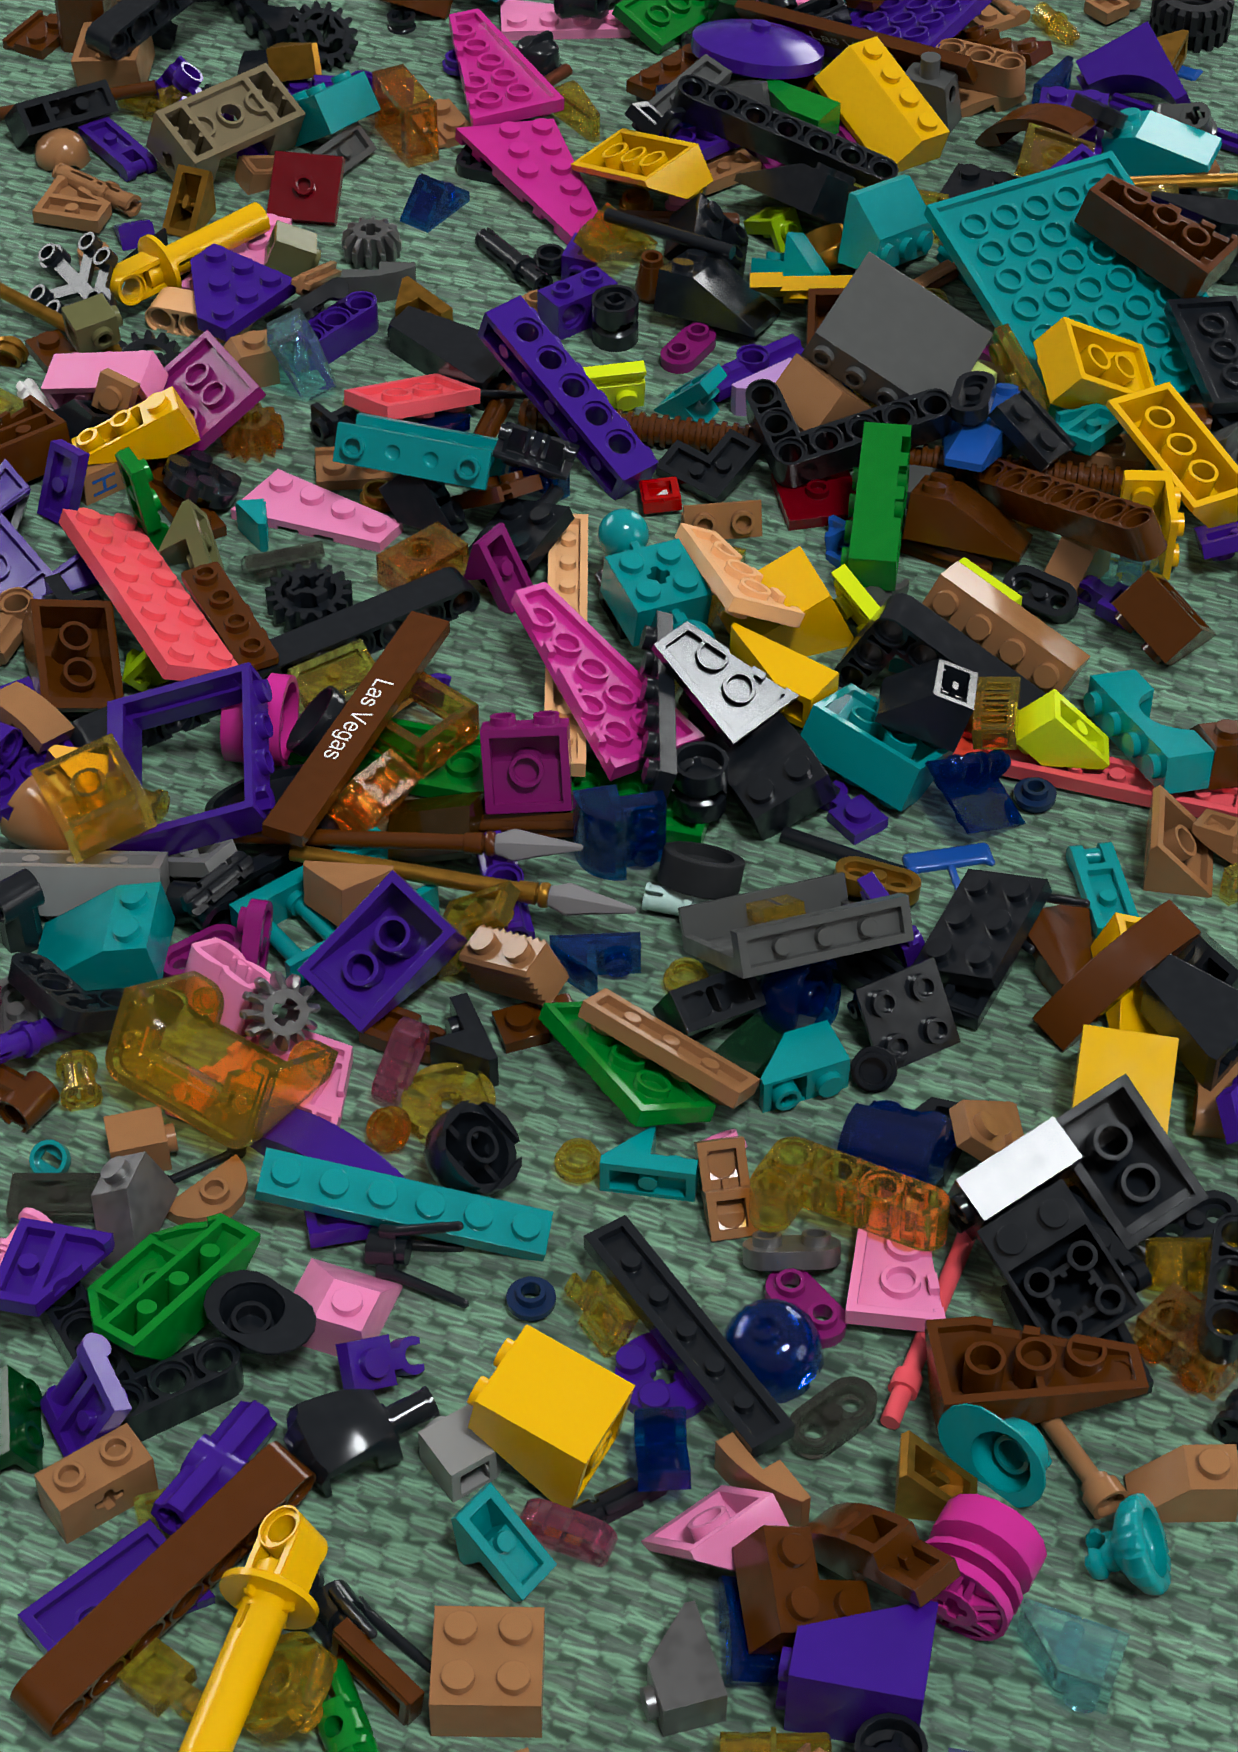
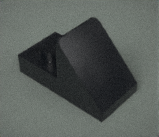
[430,993,499,1088]

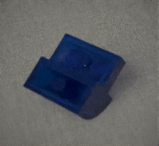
[573,784,667,881]
[835,1100,956,1197]

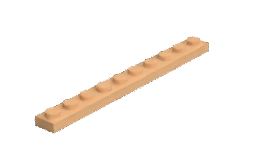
[544,514,588,777]

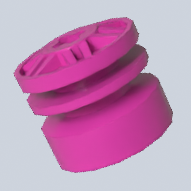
[925,1494,1047,1641]

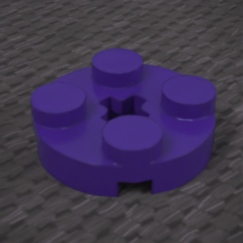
[615,1332,706,1423]

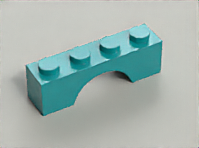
[1084,669,1215,794]

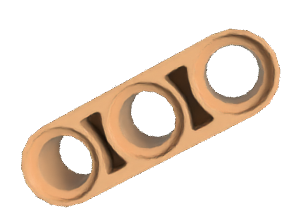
[144,287,255,343]

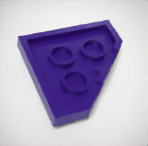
[190,243,296,342]

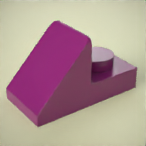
[464,523,533,613]

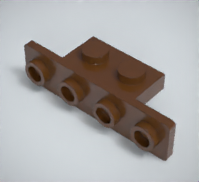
[181,562,279,671]

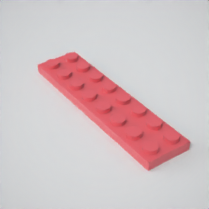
[58,508,238,681]

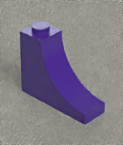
[1076,21,1191,104]

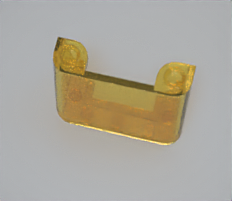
[105,971,338,1149]

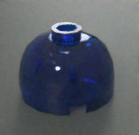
[758,959,841,1038]
[723,1299,824,1403]

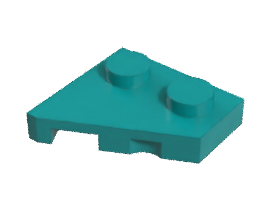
[1055,403,1125,456]

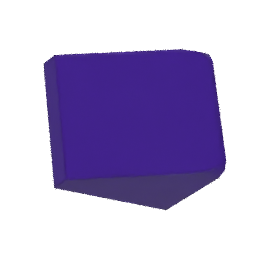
[113,219,155,251]

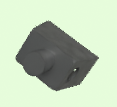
[905,51,962,134]

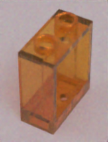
[372,64,439,168]
[346,671,479,779]

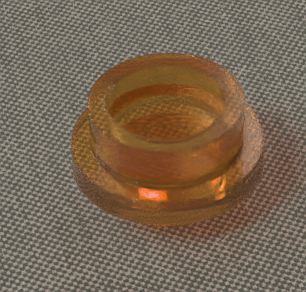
[366,1106,411,1154]

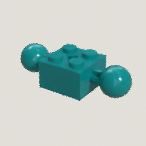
[598,509,716,647]

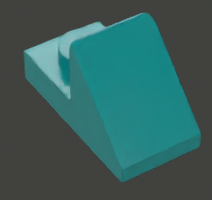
[751,232,831,276]
[653,364,728,423]
[600,1126,698,1202]
[451,1482,557,1602]

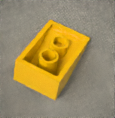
[1033,317,1155,409]

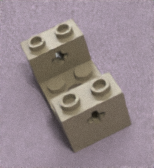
[146,63,306,183]

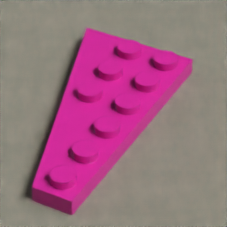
[449,8,564,126]
[455,118,612,252]
[511,582,705,781]

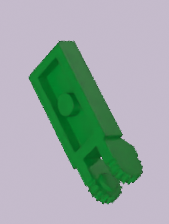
[115,447,169,550]

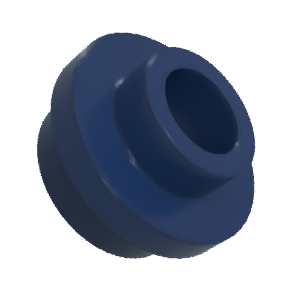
[1013,777,1057,814]
[506,1276,556,1322]

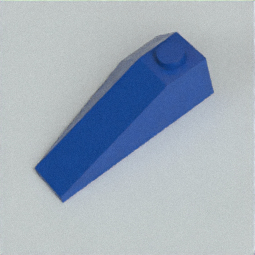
[942,383,1030,472]

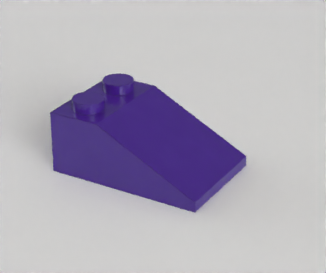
[297,870,468,1034]

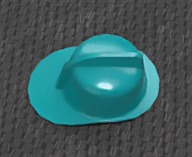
[938,1403,1052,1508]

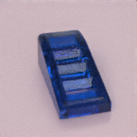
[1032,56,1074,104]

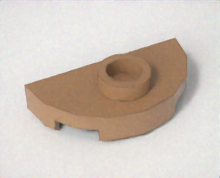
[166,1154,248,1225]

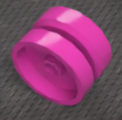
[220,673,299,766]

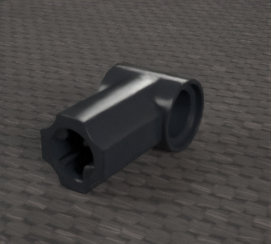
[0,868,45,953]

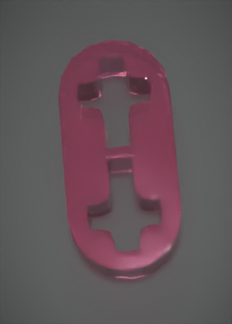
[371,1016,430,1108]
[519,1498,618,1567]

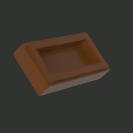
[331,1617,425,1726]

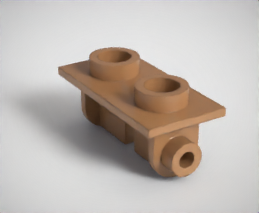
[681,499,762,539]

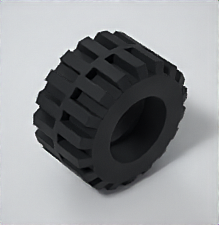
[1149,0,1235,53]

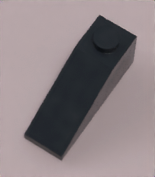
[4,79,119,149]

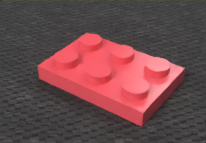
[344,373,481,420]

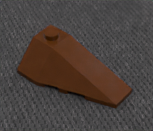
[925,1316,1149,1439]

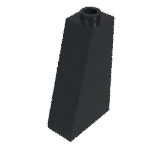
[387,305,514,411]

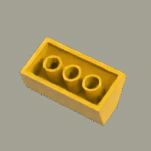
[812,36,950,173]
[570,128,714,200]
[1106,382,1238,528]

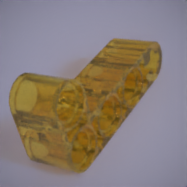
[749,1136,950,1251]

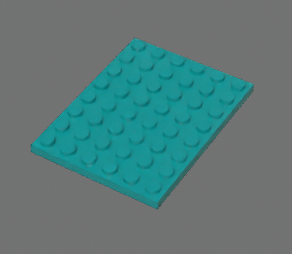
[924,151,1209,420]

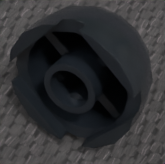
[424,1100,522,1197]

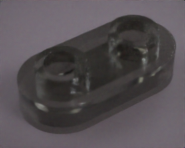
[788,1376,877,1459]

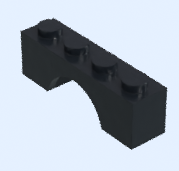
[218,0,299,50]

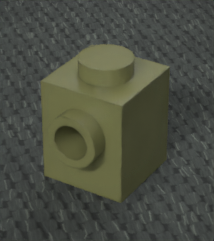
[264,220,321,278]
[61,293,123,353]

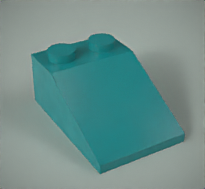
[1101,107,1222,176]
[37,882,175,991]

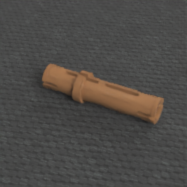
[52,163,142,217]

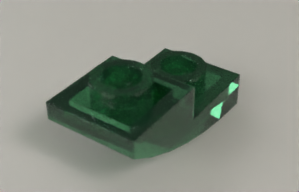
[714,1014,785,1078]

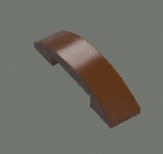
[975,103,1096,147]
[1032,899,1201,1052]

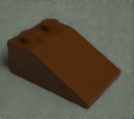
[903,472,1033,562]
[22,599,124,712]

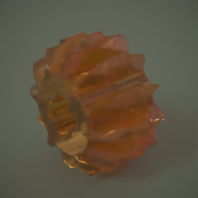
[221,402,285,463]

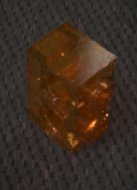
[327,748,422,831]
[1133,1281,1238,1402]

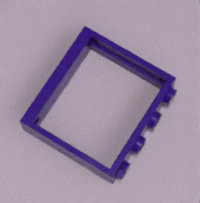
[106,662,275,856]

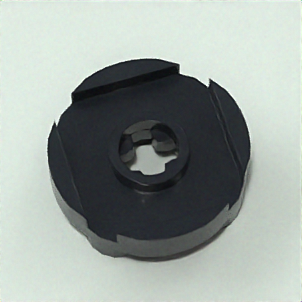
[161,450,242,509]

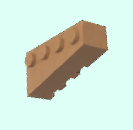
[922,561,1091,695]

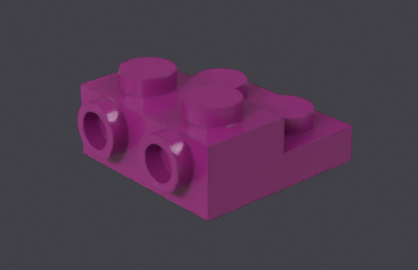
[480,710,573,814]

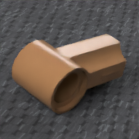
[0,587,34,666]

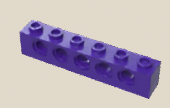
[477,295,659,501]

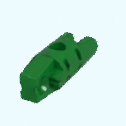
[302,1658,380,1752]

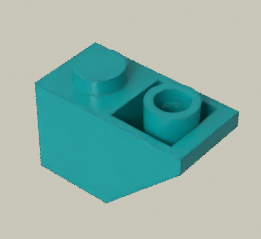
[759,1020,851,1113]

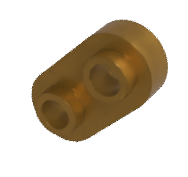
[834,856,922,906]

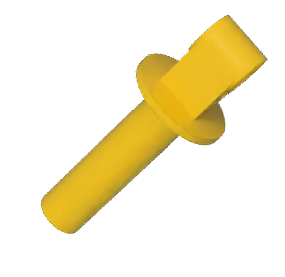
[109,202,270,306]
[178,1505,328,1752]

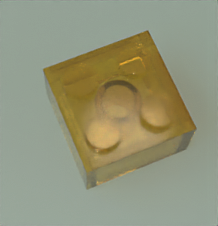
[30,733,157,863]

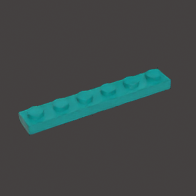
[254,1147,553,1262]

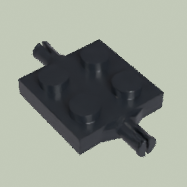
[467,484,574,587]

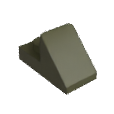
[159,499,226,573]

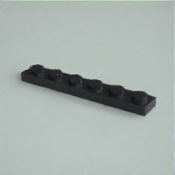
[639,610,677,807]
[584,1215,795,1459]

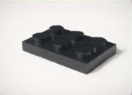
[913,869,1052,991]

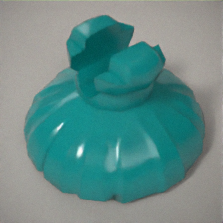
[1085,1493,1171,1595]

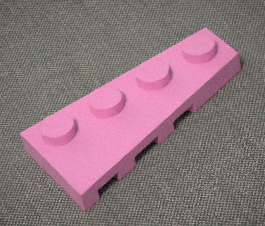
[230,469,403,552]

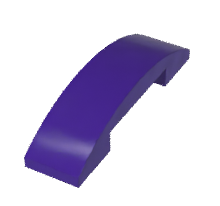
[239,1106,405,1178]

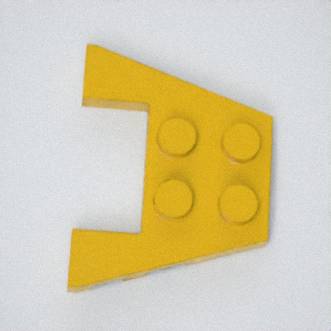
[749,272,853,304]

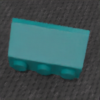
[837,174,934,269]
[800,683,954,812]

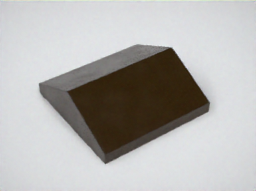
[388,791,485,864]

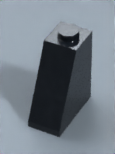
[1139,954,1238,1091]

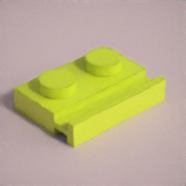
[583,360,646,411]
[831,564,880,633]

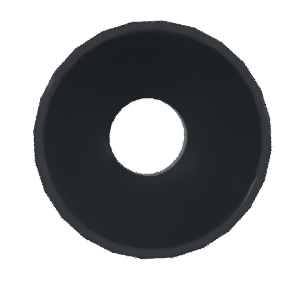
[286,686,346,757]

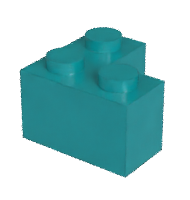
[292,70,381,147]

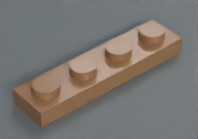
[578,988,760,1109]

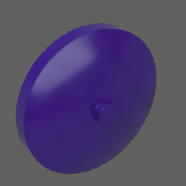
[691,19,824,79]

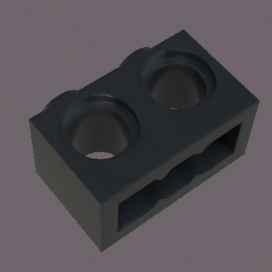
[652,971,768,1041]

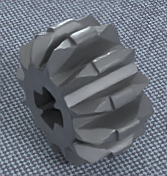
[341,216,402,270]
[239,971,321,1051]

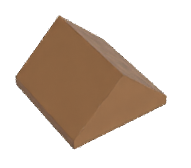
[775,353,871,432]
[1143,785,1213,898]

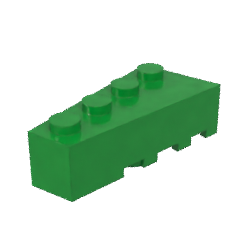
[840,422,912,591]

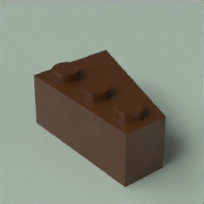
[0,395,71,484]

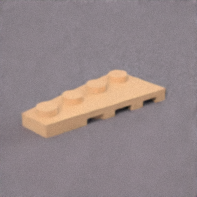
[675,523,805,628]

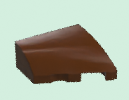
[1026,905,1093,996]

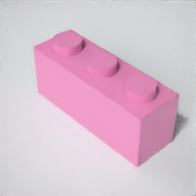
[41,350,169,410]

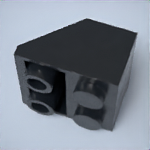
[664,192,749,279]
[874,658,979,752]

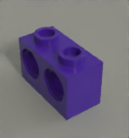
[537,266,618,341]

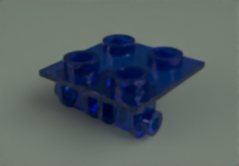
[925,749,1026,834]

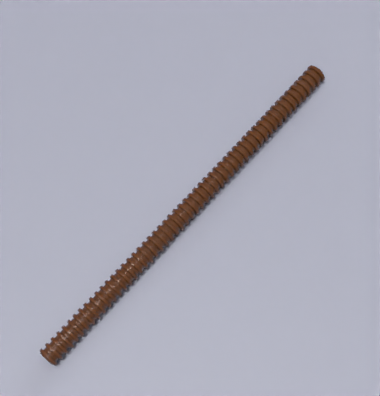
[518,398,1145,497]

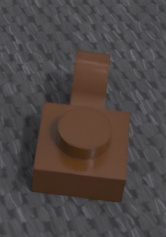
[492,994,573,1054]

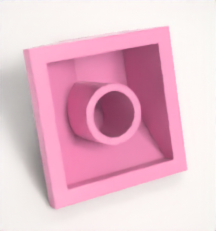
[294,1258,403,1357]
[641,1485,789,1572]

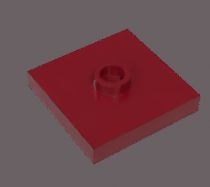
[267,151,345,226]
[771,470,856,531]

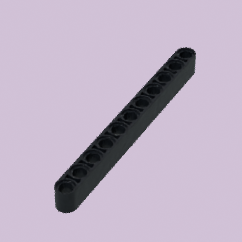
[69,567,480,752]

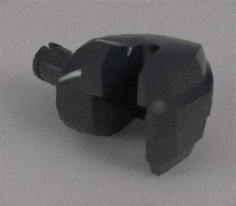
[283,1386,440,1498]

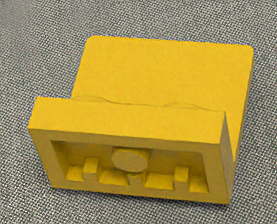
[1120,470,1185,580]

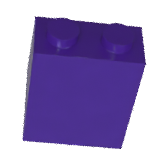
[775,1601,939,1743]

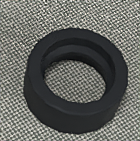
[657,841,746,900]

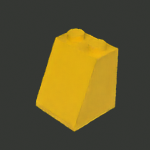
[717,546,854,657]
[1071,1024,1179,1134]
[467,1324,635,1512]

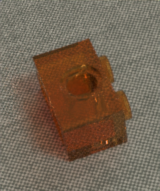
[376,521,469,591]

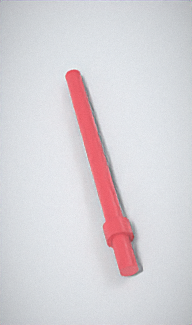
[880,1231,976,1430]

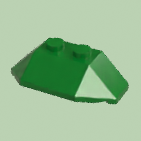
[87,1213,261,1360]

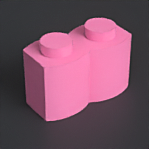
[180,937,271,1036]

